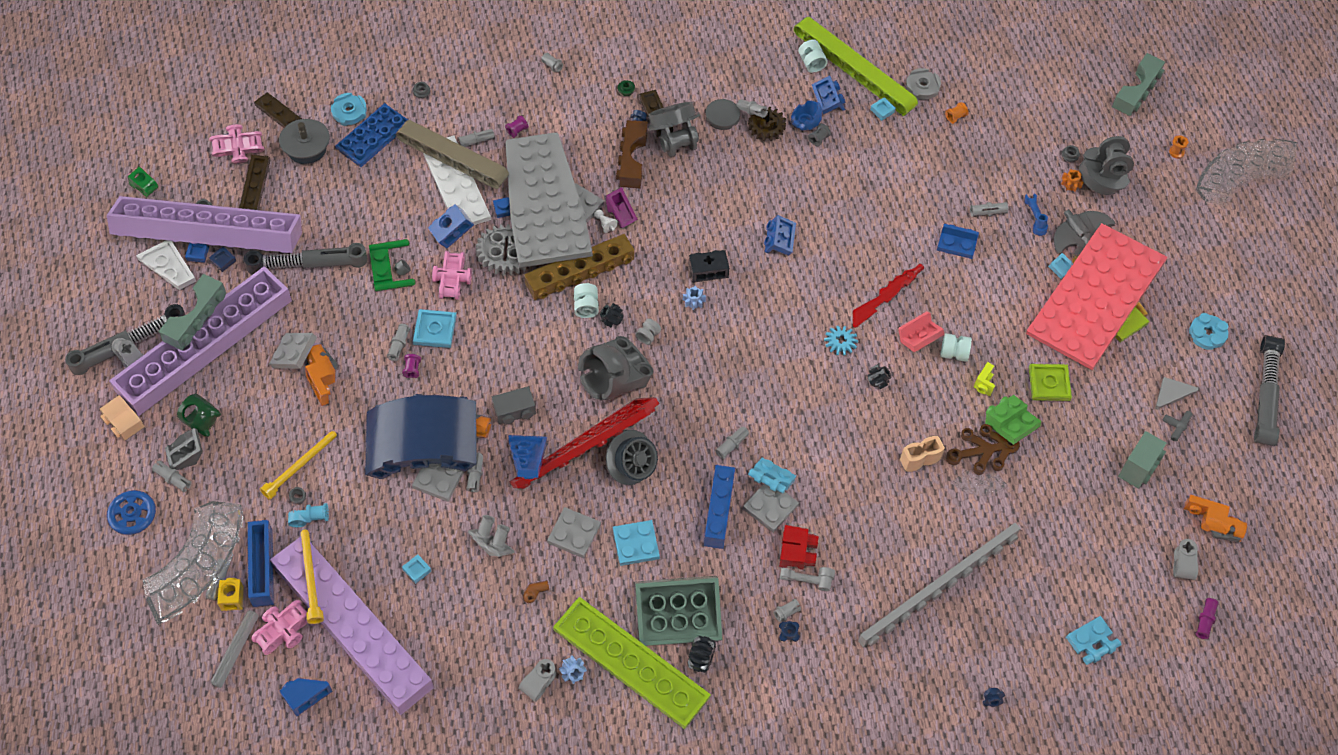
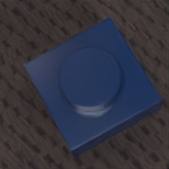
[209,246,236,272]

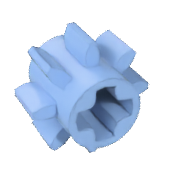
[683,286,706,310]
[559,656,587,684]

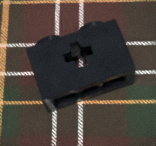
[689,250,730,283]

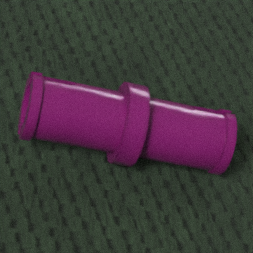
[1196,598,1219,639]

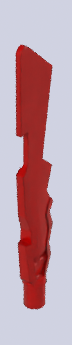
[853,263,924,328]

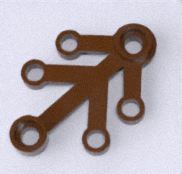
[946,424,1020,475]

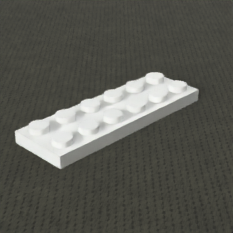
[422,136,491,225]

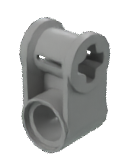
[112,338,143,368]
[1173,539,1198,580]
[518,659,556,702]

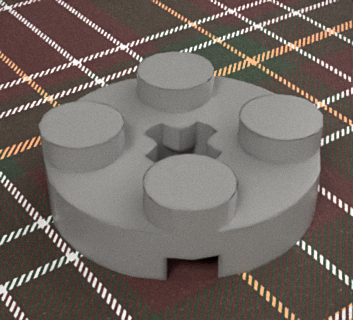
[906,68,941,100]

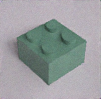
[1118,431,1167,489]

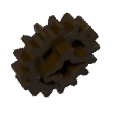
[748,106,786,141]

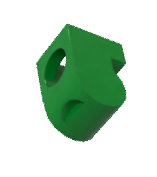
[127,166,158,197]

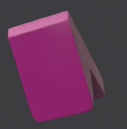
[605,187,638,228]

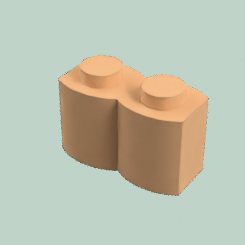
[100,395,145,440]
[900,436,945,472]

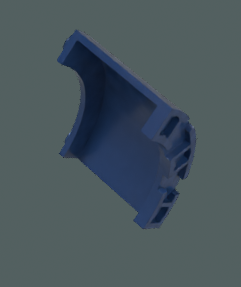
[365,394,477,479]

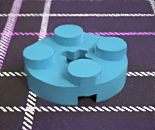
[331,93,367,126]
[1189,313,1229,350]

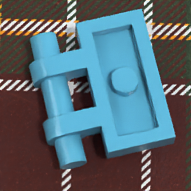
[748,458,796,494]
[1066,616,1121,665]

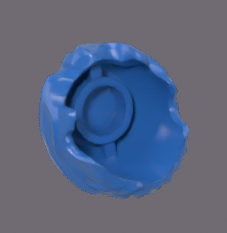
[791,100,822,130]

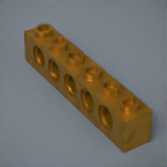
[524,233,634,301]

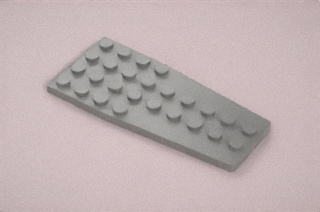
[505,133,593,268]

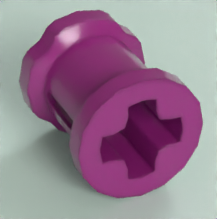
[505,115,529,138]
[402,354,421,378]

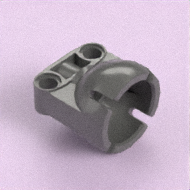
[578,336,654,400]

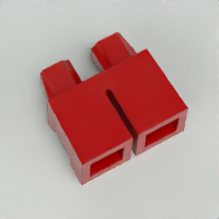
[779,525,819,570]

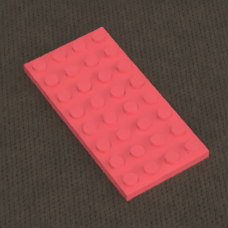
[1026,223,1167,370]

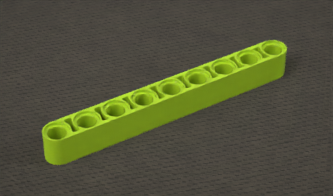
[793,17,918,116]

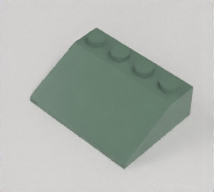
[635,576,722,646]

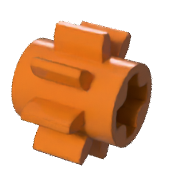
[1061,169,1083,192]

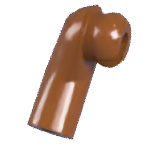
[523,580,549,603]

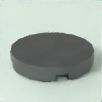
[705,99,740,130]

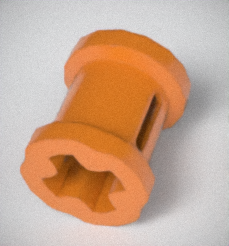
[945,102,969,124]
[1169,135,1189,159]

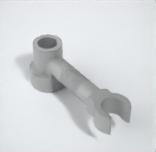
[780,567,835,592]

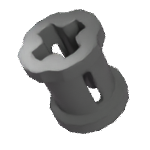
[808,123,831,147]

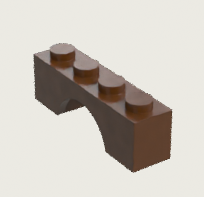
[616,120,648,189]

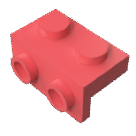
[898,311,944,352]

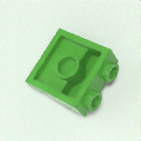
[985,395,1041,445]

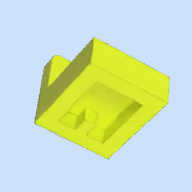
[974,362,995,396]

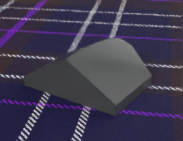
[165,428,203,470]

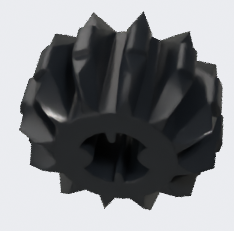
[688,636,716,673]

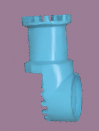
[288,503,329,528]

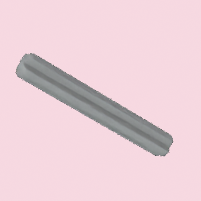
[211,610,258,688]

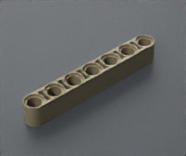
[396,120,509,189]

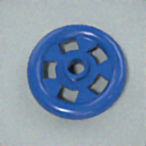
[107,490,156,535]

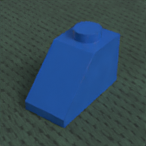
[280,678,333,717]

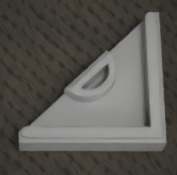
[1155,377,1198,410]

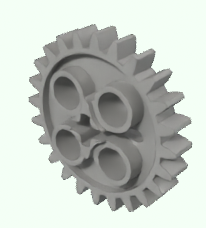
[476,224,530,276]

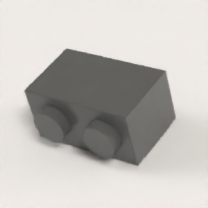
[492,386,536,425]

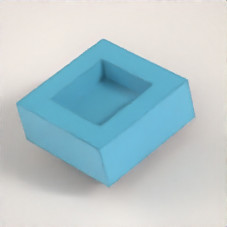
[870,97,896,121]
[1048,253,1073,279]
[402,555,431,584]

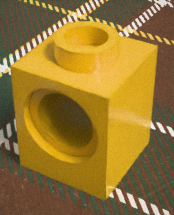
[217,578,244,611]

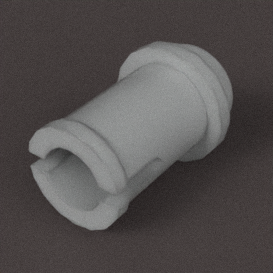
[541,53,563,72]
[774,599,801,622]

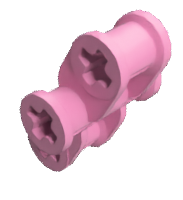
[209,124,265,164]
[432,251,472,300]
[251,600,307,655]

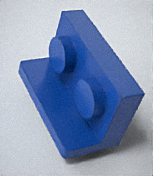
[812,76,846,114]
[764,215,796,256]
[937,224,979,259]

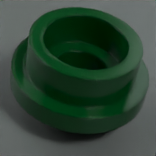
[618,80,635,96]

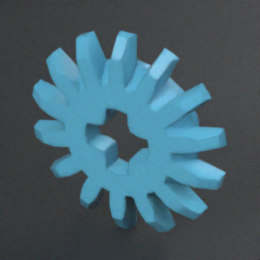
[824,325,858,356]

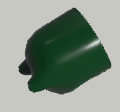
[177,393,221,437]

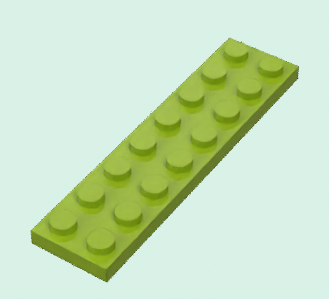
[553,597,711,729]

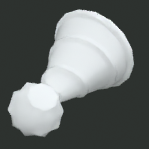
[594,209,618,233]

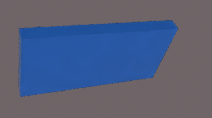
[335,103,408,167]

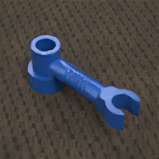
[1024,193,1048,236]

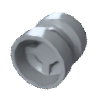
[636,319,661,345]

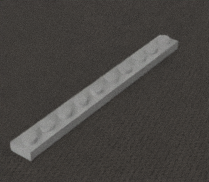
[858,523,1021,648]

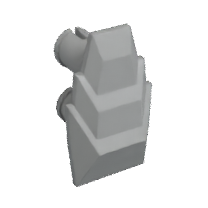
[468,515,515,557]

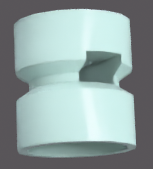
[798,40,828,73]
[574,283,599,318]
[940,333,972,362]

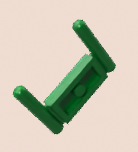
[369,239,416,292]

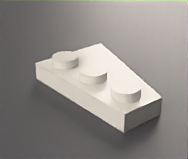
[136,240,196,290]

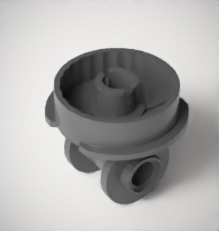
[648,102,700,158]
[1079,136,1134,195]

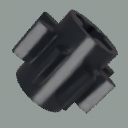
[600,303,624,328]
[867,364,891,389]

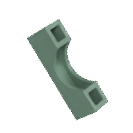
[1112,53,1165,116]
[158,274,226,351]

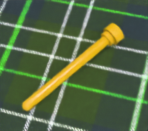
[259,431,337,500]
[301,529,324,624]

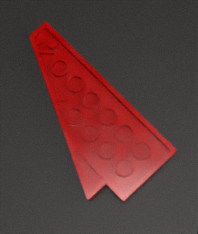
[509,397,660,490]

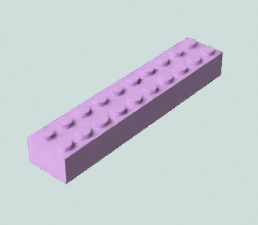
[107,196,302,253]
[109,266,292,416]
[270,537,434,715]

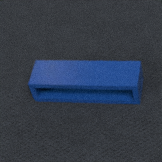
[704,465,735,549]
[248,520,274,607]

